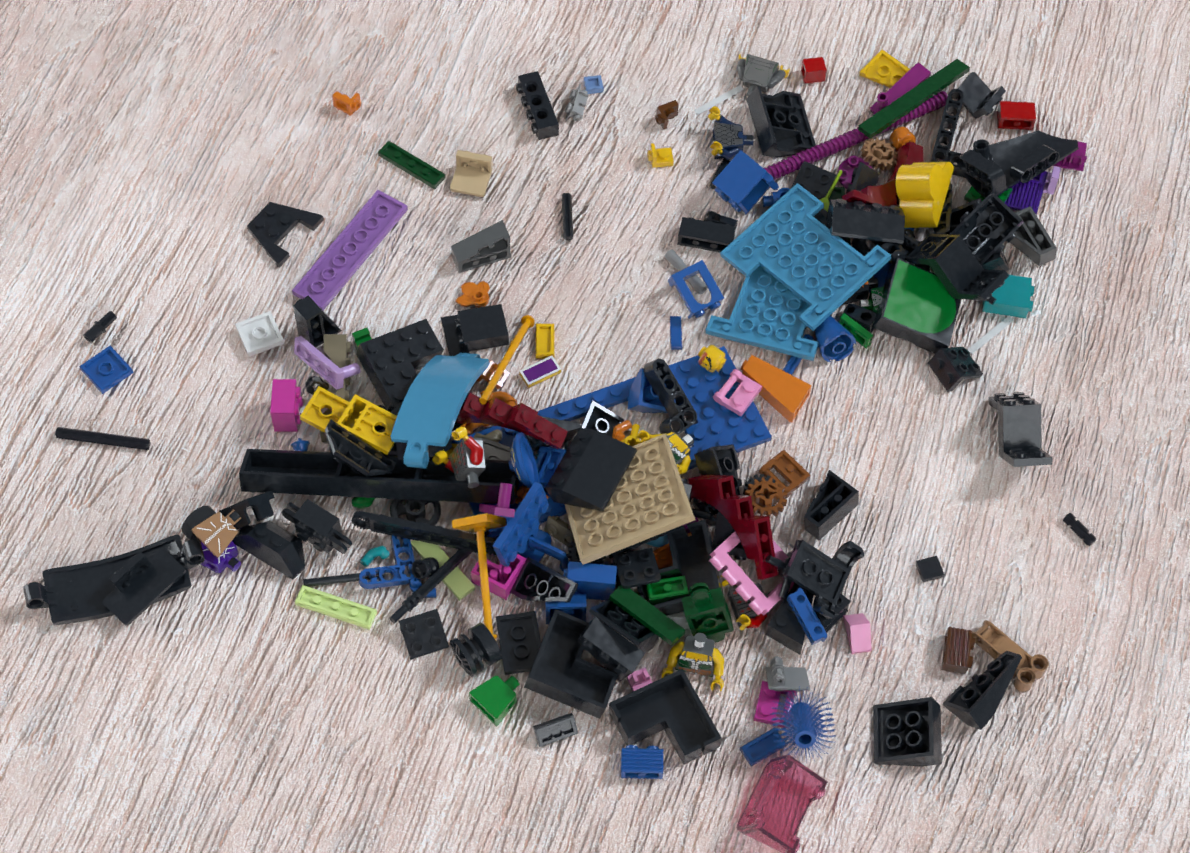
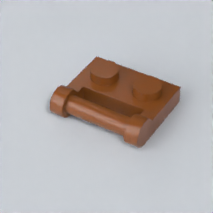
[758,450,811,498]

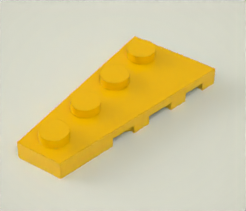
[859,49,910,88]

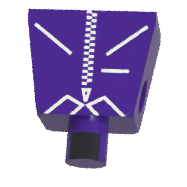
[200,541,241,573]

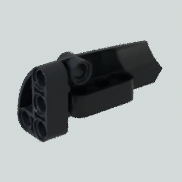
[956,130,1078,198]

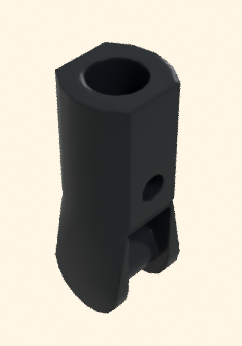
[704,211,738,228]

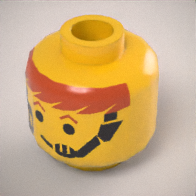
[698,345,727,372]

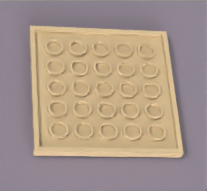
[565,434,695,565]

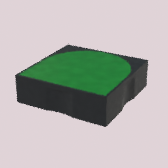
[873,258,961,354]

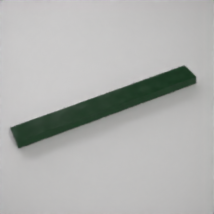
[858,59,970,139]

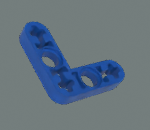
[359,536,415,589]

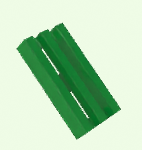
[839,313,873,349]

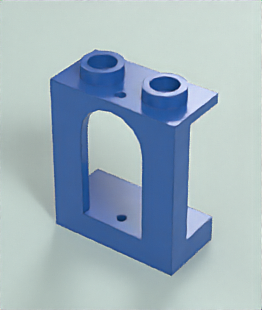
[668,260,724,319]

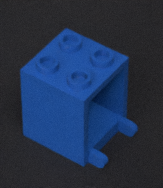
[712,150,779,214]

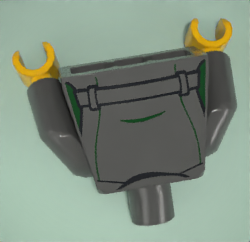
[737,54,790,96]

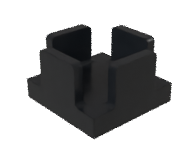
[219,491,275,530]

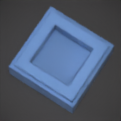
[584,75,604,94]

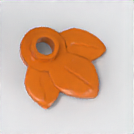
[455,281,490,308]

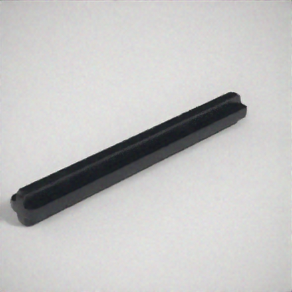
[55,427,151,450]

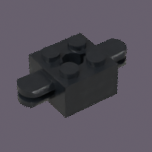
[282,499,352,554]

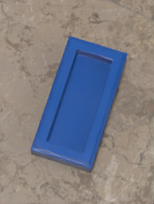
[740,727,786,766]

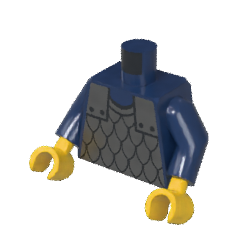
[708,106,753,161]

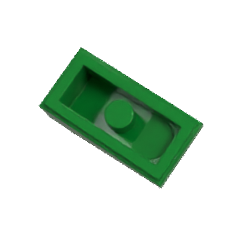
[645,576,689,605]

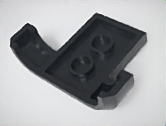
[783,540,864,619]

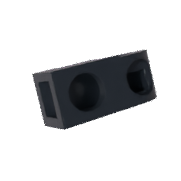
[840,304,876,334]

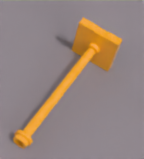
[452,513,507,640]

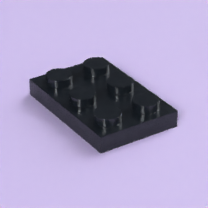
[496,611,541,675]

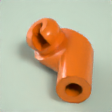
[612,420,632,441]

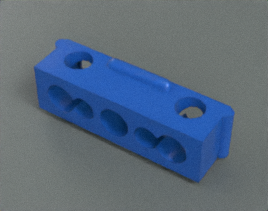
[787,588,827,645]

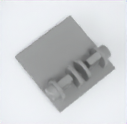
[765,656,810,692]

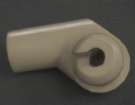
[474,429,503,443]

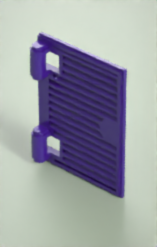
[999,171,1048,214]

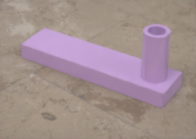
[294,336,360,390]

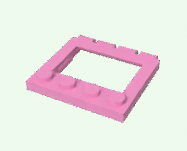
[709,531,795,615]

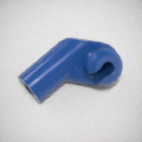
[409,577,436,598]

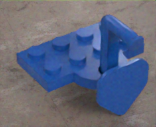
[493,482,569,572]

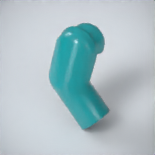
[360,546,390,567]

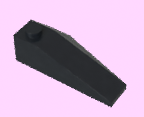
[510,557,579,603]

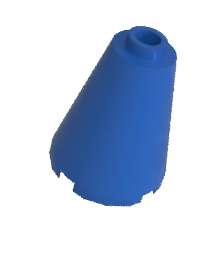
[814,315,856,362]

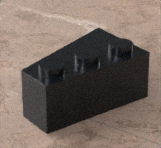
[766,583,814,655]

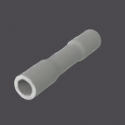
[665,249,707,294]

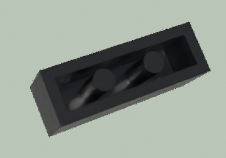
[677,217,736,253]

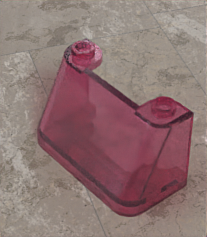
[736,754,828,853]

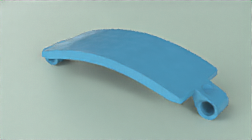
[391,353,490,469]

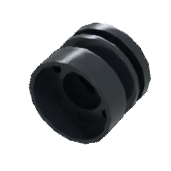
[450,622,502,677]

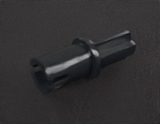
[83,311,117,344]

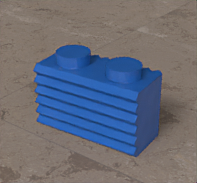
[621,745,664,779]

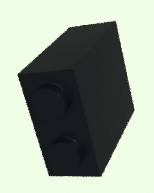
[455,304,509,352]

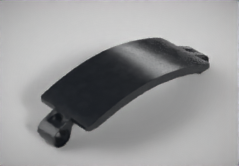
[23,535,205,625]

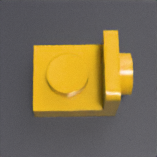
[647,143,674,168]

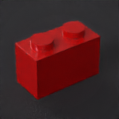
[997,101,1036,130]

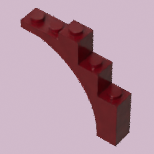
[456,392,568,449]

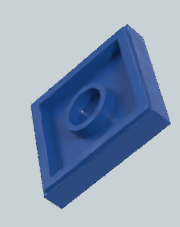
[79,345,134,394]

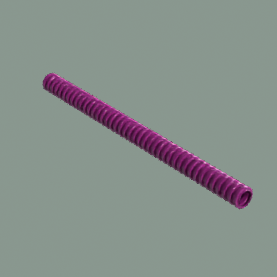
[764,91,948,180]

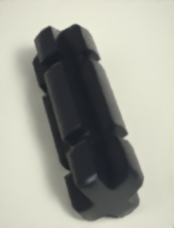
[1063,513,1096,546]

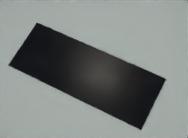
[441,315,470,356]

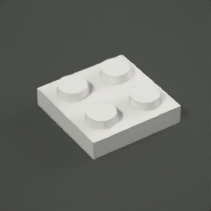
[235,311,284,357]

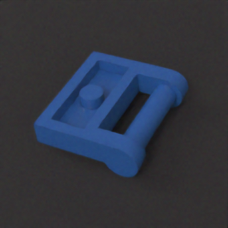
[536,446,566,486]

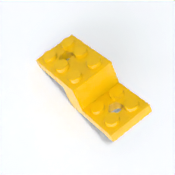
[299,386,397,455]

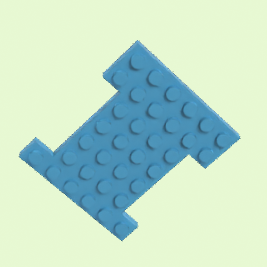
[720,183,891,331]
[706,266,819,361]

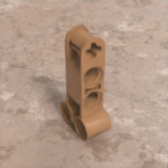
[972,620,1049,692]

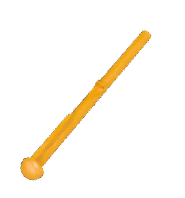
[479,315,535,404]

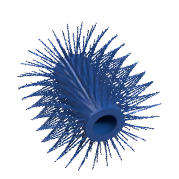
[770,686,837,762]

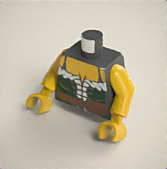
[636,430,694,475]
[662,633,724,692]

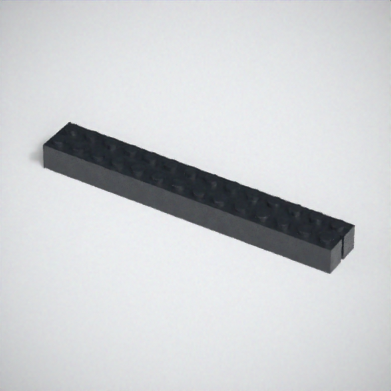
[239,449,519,505]

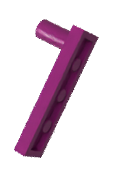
[870,62,931,114]
[479,483,515,517]

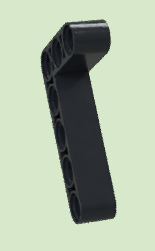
[930,89,965,178]

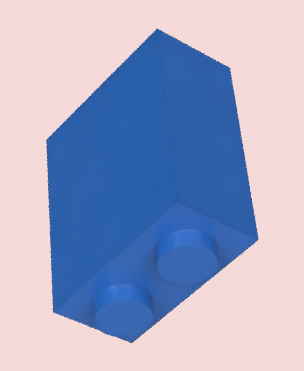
[563,561,617,600]

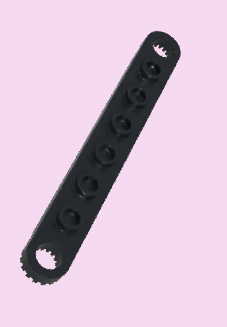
[351,511,497,557]

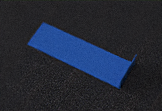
[670,316,683,350]

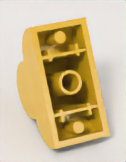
[896,162,954,228]

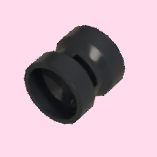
[411,557,439,579]

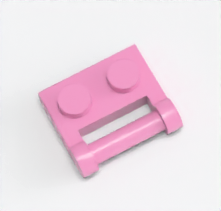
[713,369,762,416]

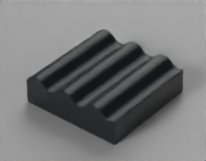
[915,556,945,582]

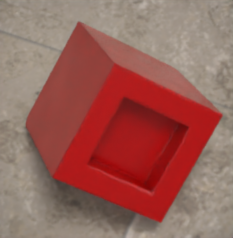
[801,57,827,84]

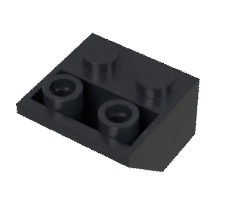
[846,162,880,194]

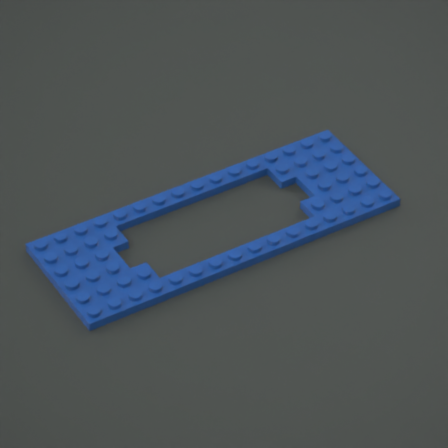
[452,346,772,538]

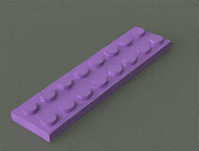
[292,190,408,311]

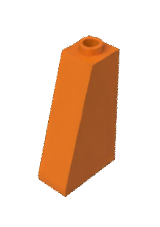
[740,355,812,423]

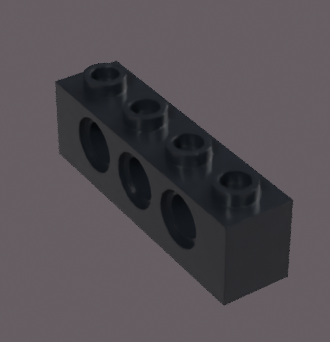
[516,71,559,140]

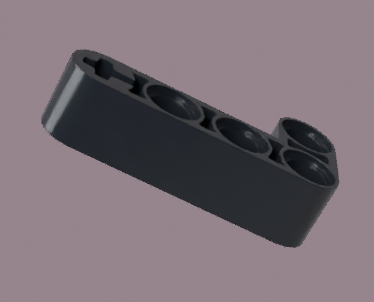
[643,358,697,435]

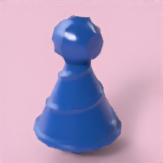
[291,438,310,451]

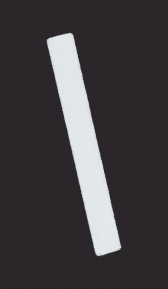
[694,85,744,115]
[967,316,1014,354]

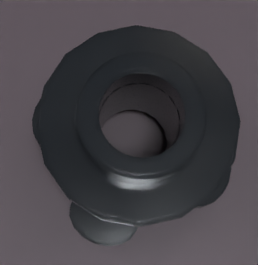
[305,376,329,395]

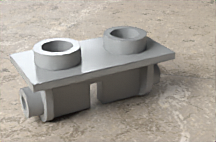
[565,84,589,121]

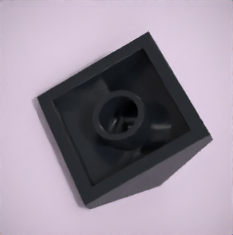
[581,401,625,437]

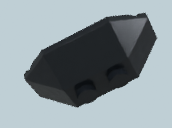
[325,420,396,477]
[232,521,305,579]

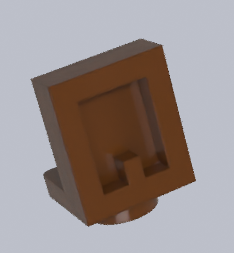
[655,100,679,130]

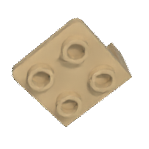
[450,150,493,197]

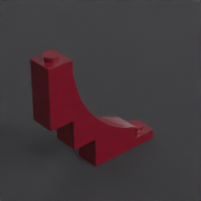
[842,141,924,207]
[688,475,778,580]

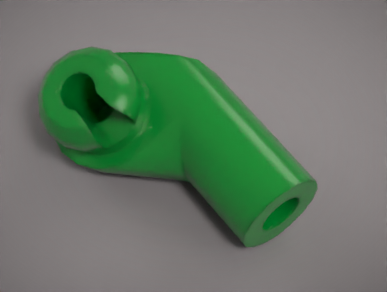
[352,497,375,509]

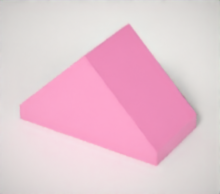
[843,613,872,654]

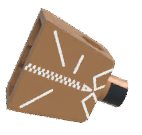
[191,510,241,558]

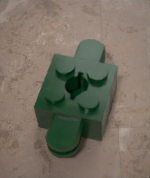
[681,583,734,643]

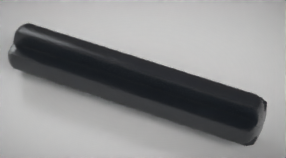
[562,193,573,240]

